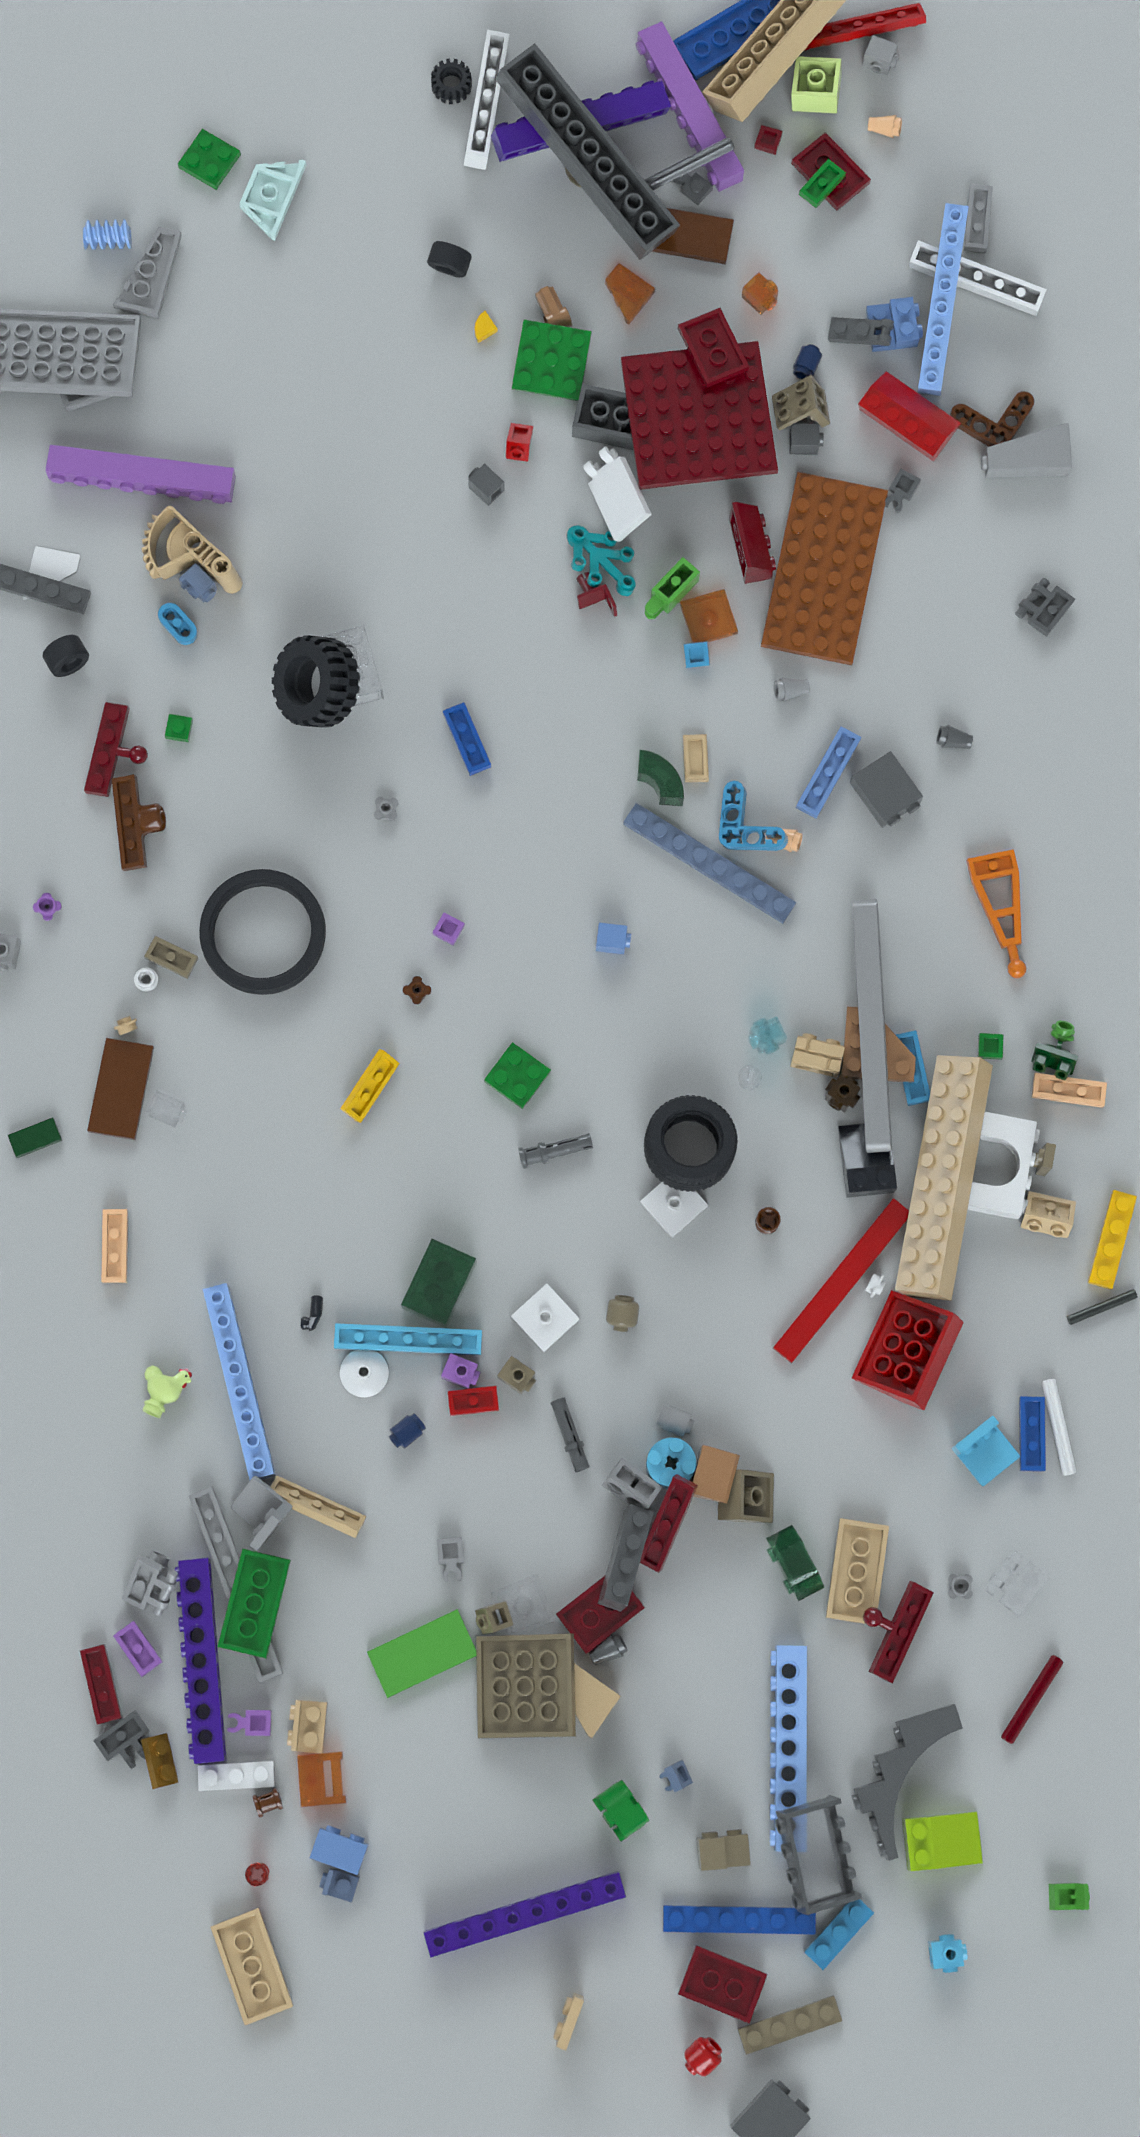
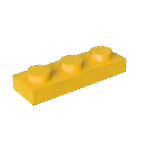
[340,1049,400,1123]

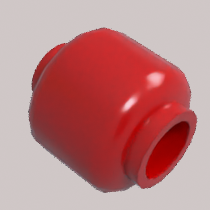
[684,2037,722,2077]

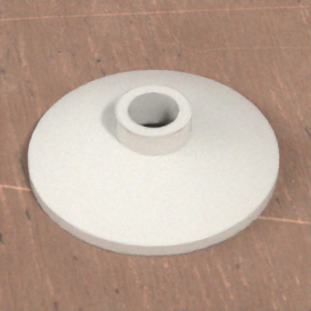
[340,1350,389,1398]

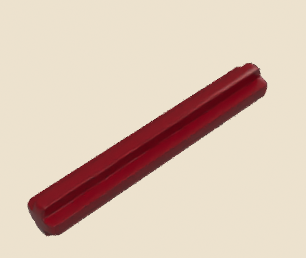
[1001,1655,1063,1744]

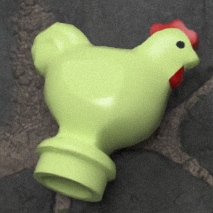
[142,1365,192,1418]

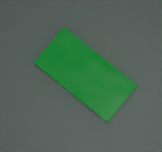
[217,1548,291,1659]

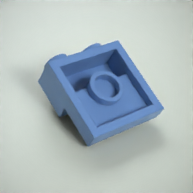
[866,297,923,352]

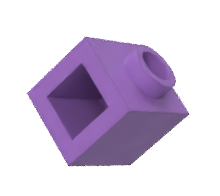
[441,1353,481,1389]

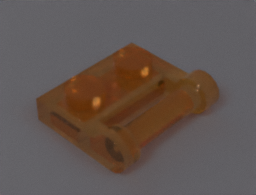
[297,1752,346,1807]

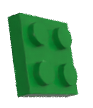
[178,129,241,190]
[484,1042,551,1110]

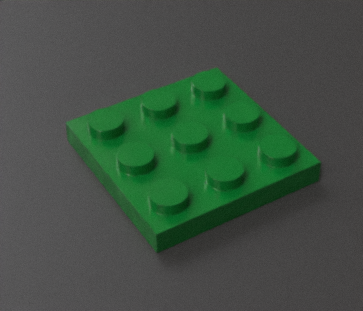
[512,319,592,401]

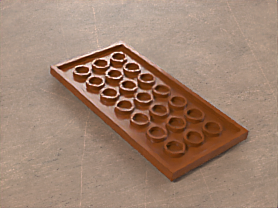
[761,472,888,666]

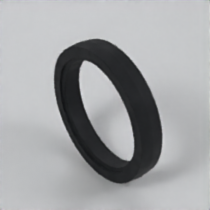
[199,869,326,995]

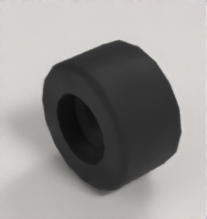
[427,241,472,278]
[42,634,89,677]

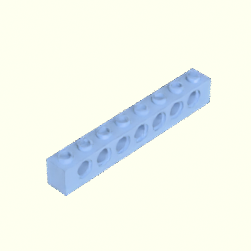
[918,203,969,396]
[203,1283,276,1480]
[770,1645,807,1852]

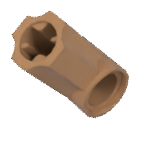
[535,286,572,327]

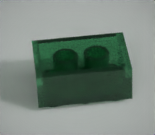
[401,1239,477,1328]

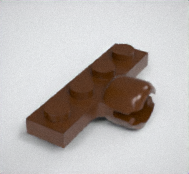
[112,774,166,871]

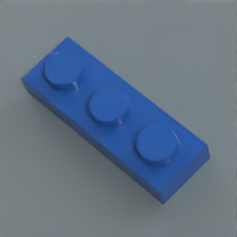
[443,702,491,776]
[1019,1396,1046,1472]

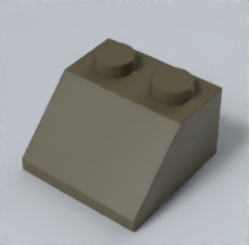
[718,1469,774,1523]

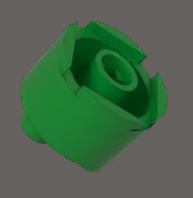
[592,1779,650,1842]

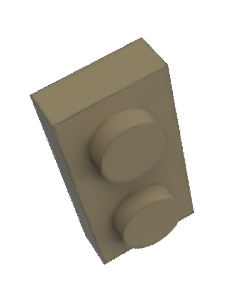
[144,936,199,979]
[1033,1143,1056,1176]

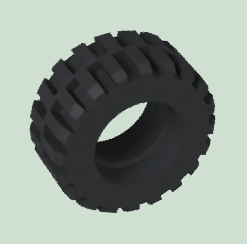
[271,635,360,728]

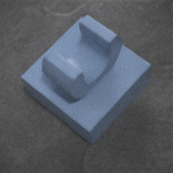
[659,1759,693,1792]

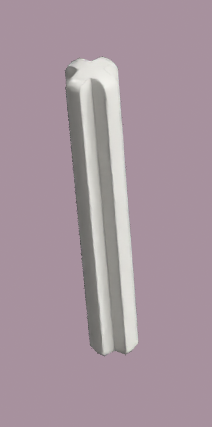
[1042,1379,1076,1476]

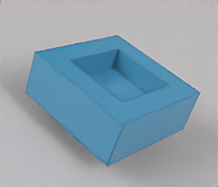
[684,641,710,668]

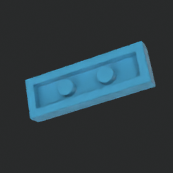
[896,1030,930,1106]
[804,1899,874,1970]

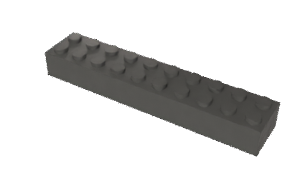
[496,43,680,260]

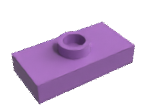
[113,1621,163,1677]

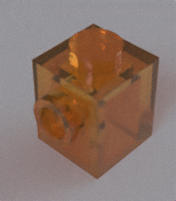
[742,272,779,315]

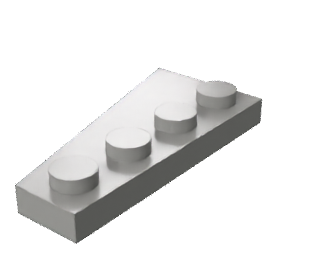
[113,227,182,318]

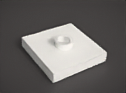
[640,1182,708,1238]
[511,1284,580,1353]

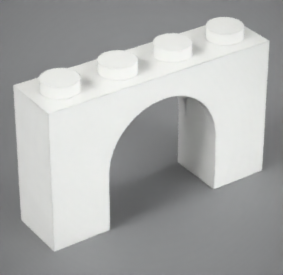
[968,1112,1040,1219]

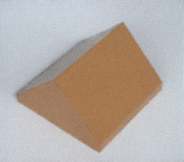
[691,1445,740,1504]

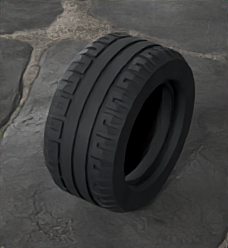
[643,1095,738,1192]

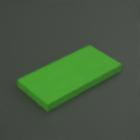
[367,1609,477,1698]

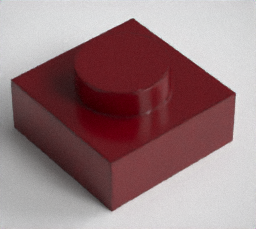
[754,125,783,155]

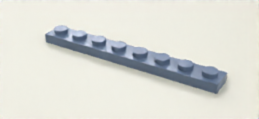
[623,803,796,924]

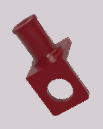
[576,572,617,617]

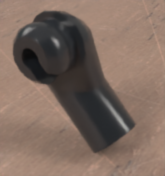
[301,1295,323,1331]

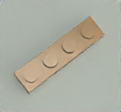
[270,1476,366,1538]

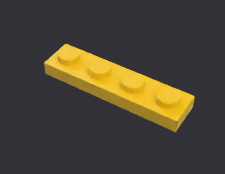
[1088,1190,1137,1290]

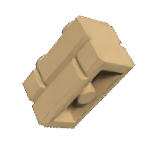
[790,1033,845,1078]

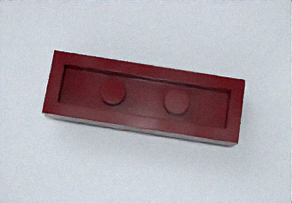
[80,1644,122,1725]

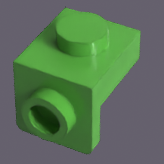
[1048,1883,1090,1910]

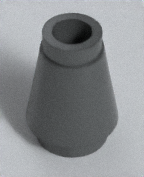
[936,725,973,749]
[589,1633,628,1665]

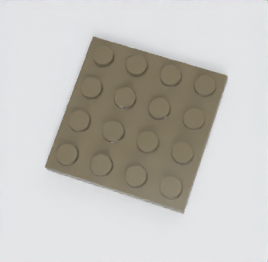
[476,1634,576,1738]

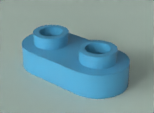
[158,603,198,645]

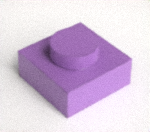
[432,913,465,946]

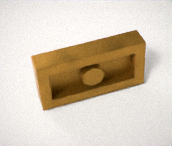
[141,1733,179,1789]

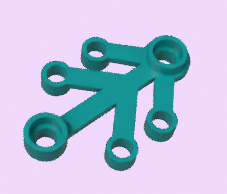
[566,525,636,596]

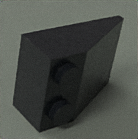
[838,1123,897,1198]

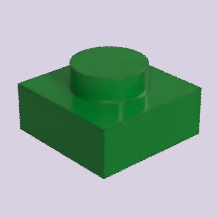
[165,714,193,743]
[978,1033,1004,1060]

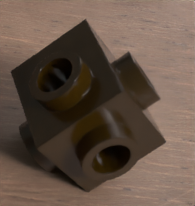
[825,1075,861,1113]

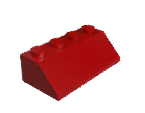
[858,371,961,462]

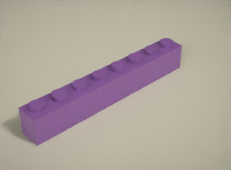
[636,21,744,192]
[45,445,236,504]

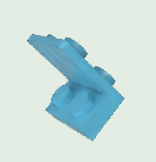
[951,1416,1020,1486]

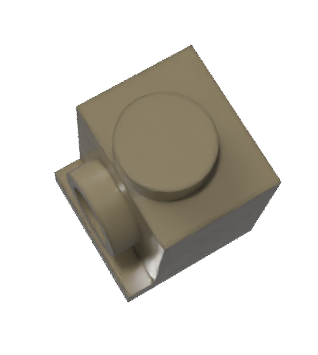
[475,1601,514,1634]

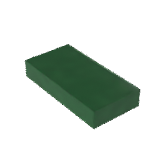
[8,1117,62,1158]

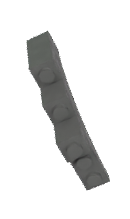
[851,1704,963,1861]

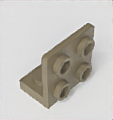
[772,375,830,430]

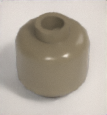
[606,1295,639,1332]

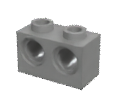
[602,1458,662,1509]

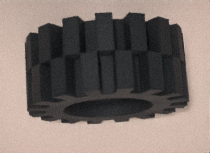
[431,58,472,104]

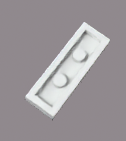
[198,1761,275,1791]

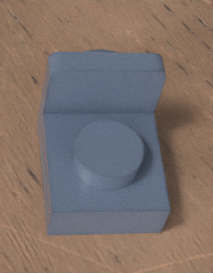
[319,1868,360,1903]

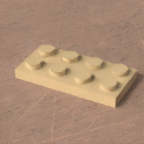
[825,1518,889,1624]
[211,1908,294,2025]

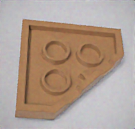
[842,1006,916,1083]

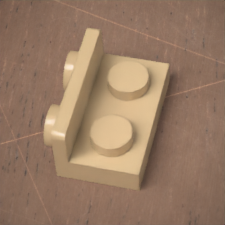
[1021,1191,1076,1238]
[287,1700,327,1753]

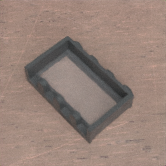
[775,1795,862,1915]

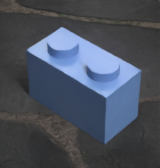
[310,1825,369,1875]

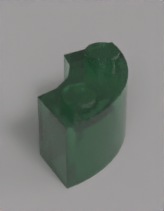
[637,750,684,806]
[766,1525,825,1602]

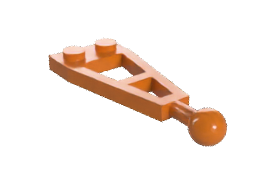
[966,849,1027,978]

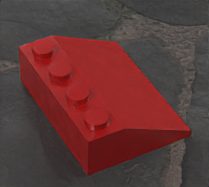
[852,1290,964,1411]

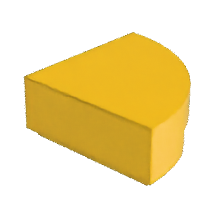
[475,311,498,343]

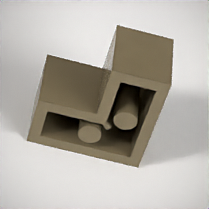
[696,1829,751,1871]

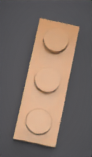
[1031,1073,1107,1108]
[101,1209,128,1283]

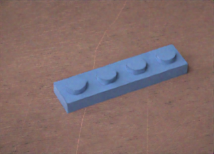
[796,727,862,819]

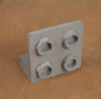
[231,1476,293,1551]

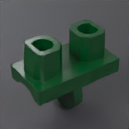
[1031,1040,1078,1081]

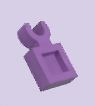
[227,1710,272,1736]

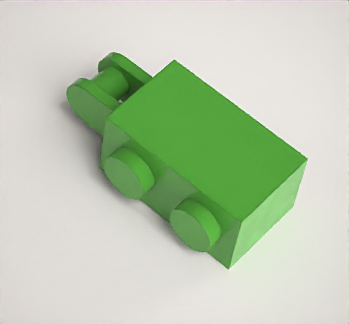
[645,557,700,620]

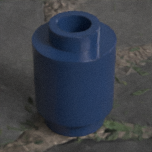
[793,344,822,380]
[388,1413,426,1449]

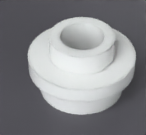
[134,968,158,992]

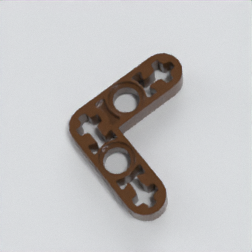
[950,391,1034,447]

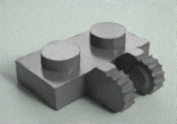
[93,1710,150,1769]

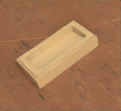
[683,734,709,783]

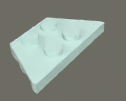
[239,160,306,241]

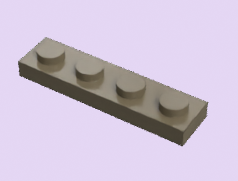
[738,1995,842,2055]

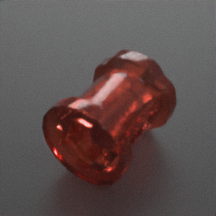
[245,1862,270,1886]

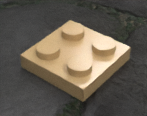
[553,1993,584,2051]

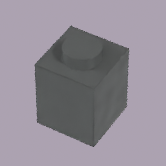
[790,424,824,455]
[468,463,505,506]

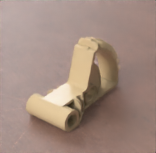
[141,506,243,594]

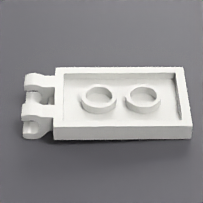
[583,446,652,542]

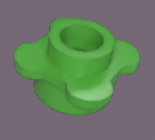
[1051,1020,1075,1042]

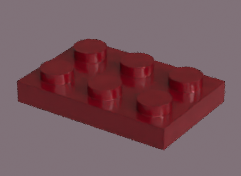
[791,132,871,211]
[678,308,749,388]
[556,1576,645,1654]
[678,1945,768,2024]

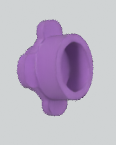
[33,893,62,921]

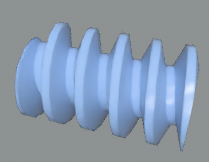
[83,219,132,250]

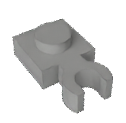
[437,1537,464,1582]

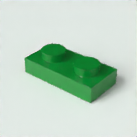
[799,159,846,208]

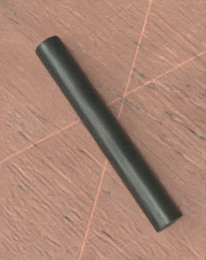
[1067,1289,1138,1325]

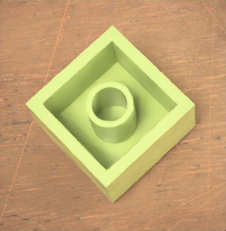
[791,56,842,113]

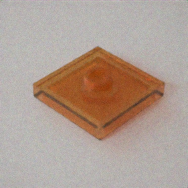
[680,589,738,643]

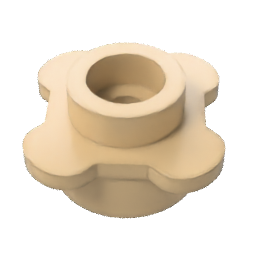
[114,1016,137,1035]

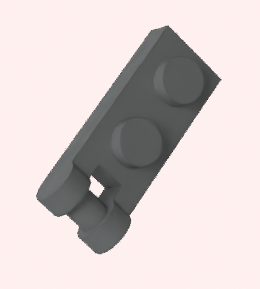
[828,317,894,346]

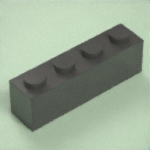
[597,1504,654,1612]

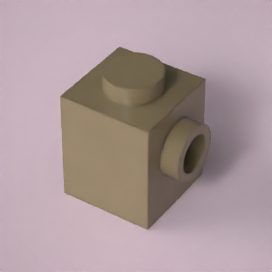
[497,1355,537,1395]

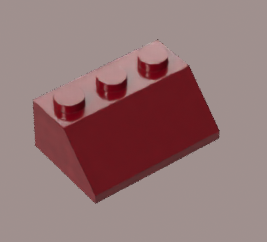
[729,502,776,584]

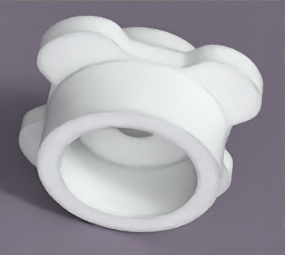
[865,1274,886,1298]

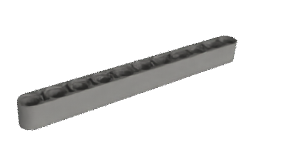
[853,899,892,1153]

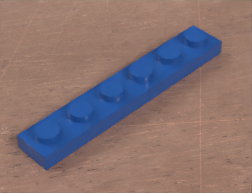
[663,1905,816,1935]

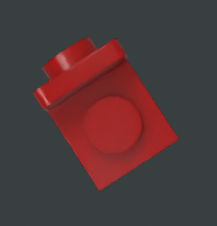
[506,423,534,462]

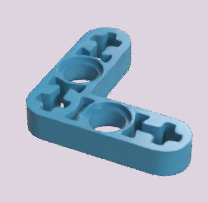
[719,781,788,851]

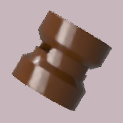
[755,1207,781,1235]

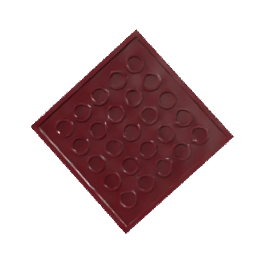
[620,341,778,490]

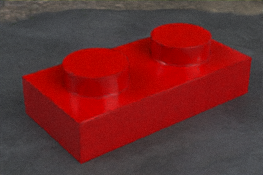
[447,1386,499,1417]

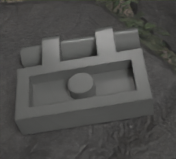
[1015,578,1075,637]

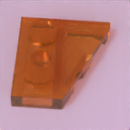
[605,263,655,325]

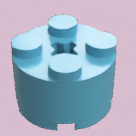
[646,1438,696,1489]

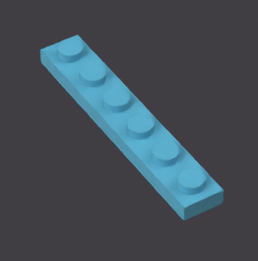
[334,1323,482,1356]

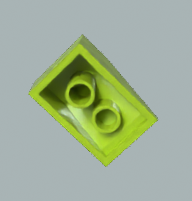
[902,1812,983,1871]

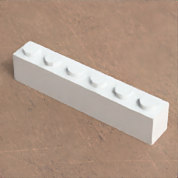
[463,29,510,170]
[909,240,1047,316]

